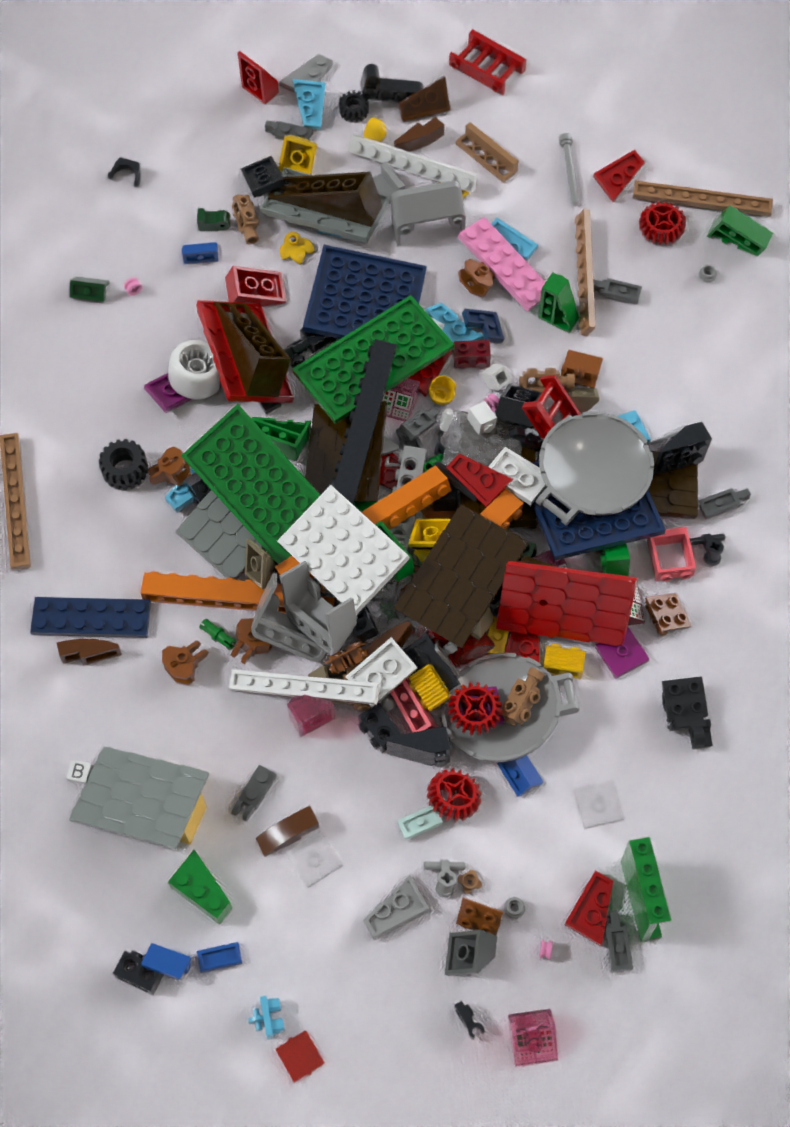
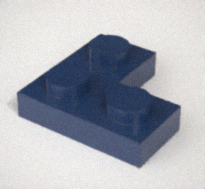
[462,308,504,344]

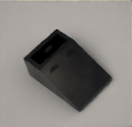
[653,422,712,474]

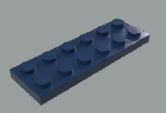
[30,597,151,638]

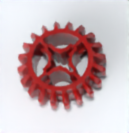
[639,201,686,245]
[448,682,502,736]
[427,768,482,822]

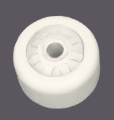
[168,340,221,400]

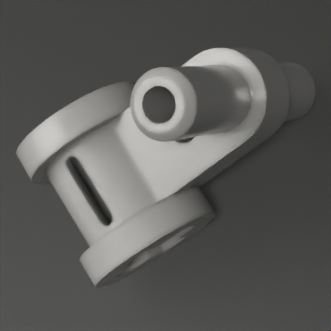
[424,859,466,897]

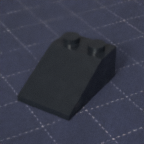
[386,726,451,767]

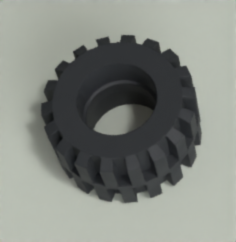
[98,439,148,490]

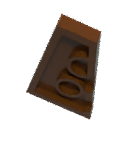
[398,76,451,121]

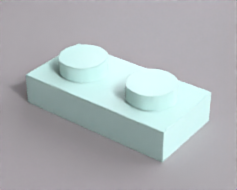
[397,806,443,841]

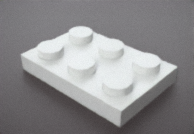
[488,447,546,506]
[345,637,418,707]

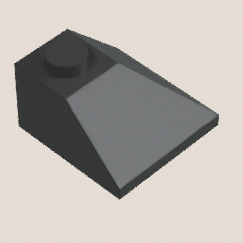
[445,930,497,976]

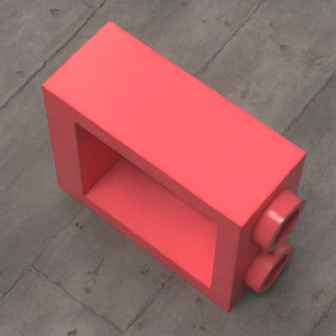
[647,527,696,582]

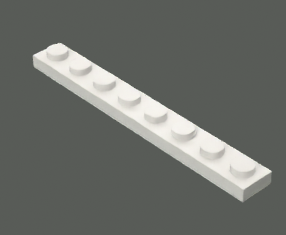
[348,134,478,193]
[228,669,380,705]

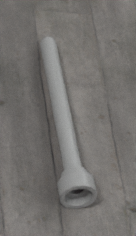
[558,133,579,205]

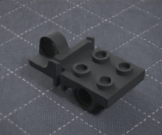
[662,676,713,749]

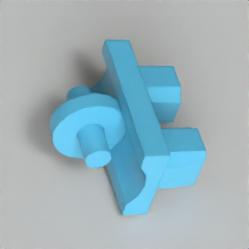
[248,996,285,1039]

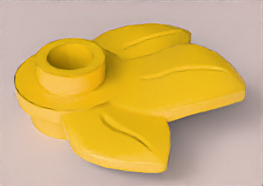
[279,232,314,265]

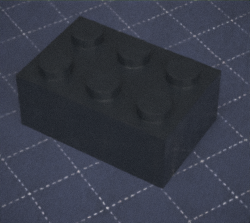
[496,384,542,428]

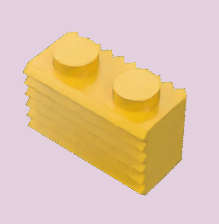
[543,644,586,679]
[408,664,451,711]

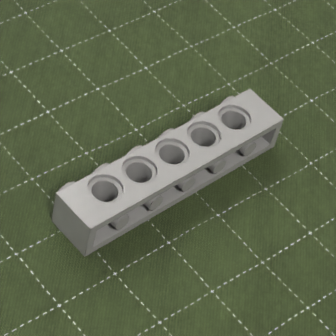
[389,446,427,554]

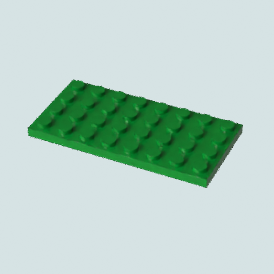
[292,295,455,424]
[181,404,320,564]

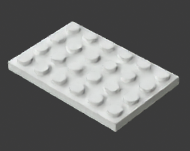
[277,485,410,615]

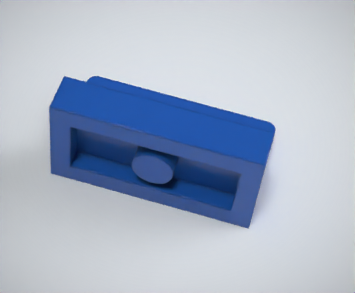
[181,242,219,264]
[497,756,544,797]
[141,943,191,980]

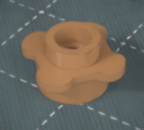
[457,870,482,894]

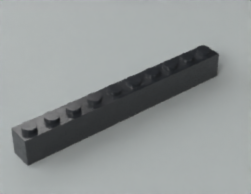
[331,339,397,505]

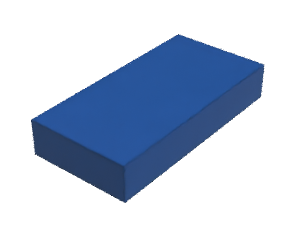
[197,942,243,973]

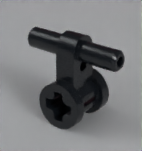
[689,533,726,566]

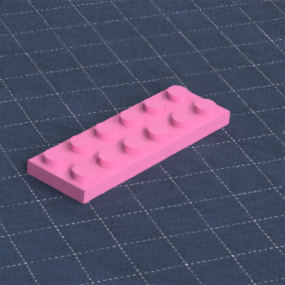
[458,217,545,312]

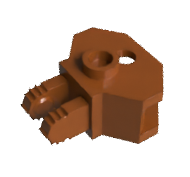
[458,259,495,298]
[148,446,191,486]
[230,618,272,664]
[162,640,209,685]

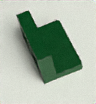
[69,277,110,302]

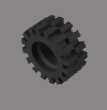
[339,90,369,123]

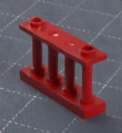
[449,29,527,95]
[522,375,581,440]

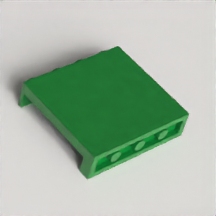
[621,837,671,942]

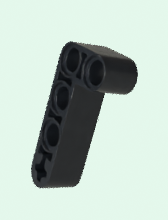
[360,64,424,103]

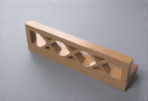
[455,122,519,183]

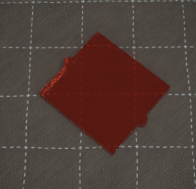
[275,1030,325,1083]

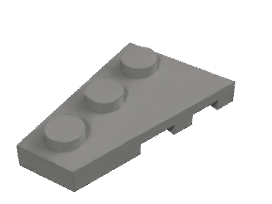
[279,54,333,93]
[364,874,430,940]

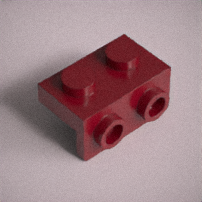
[454,340,491,369]

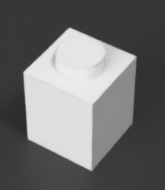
[481,364,513,391]
[467,401,497,435]

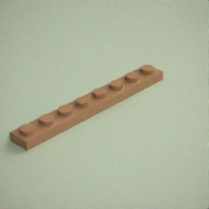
[633,180,773,217]
[574,208,596,337]
[0,433,31,570]

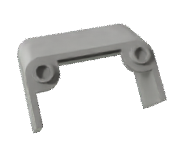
[391,181,466,246]
[280,561,357,655]
[251,573,341,662]

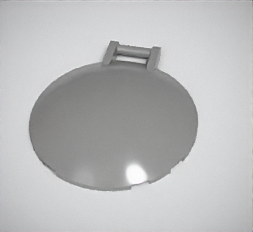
[536,412,654,526]
[441,653,580,762]

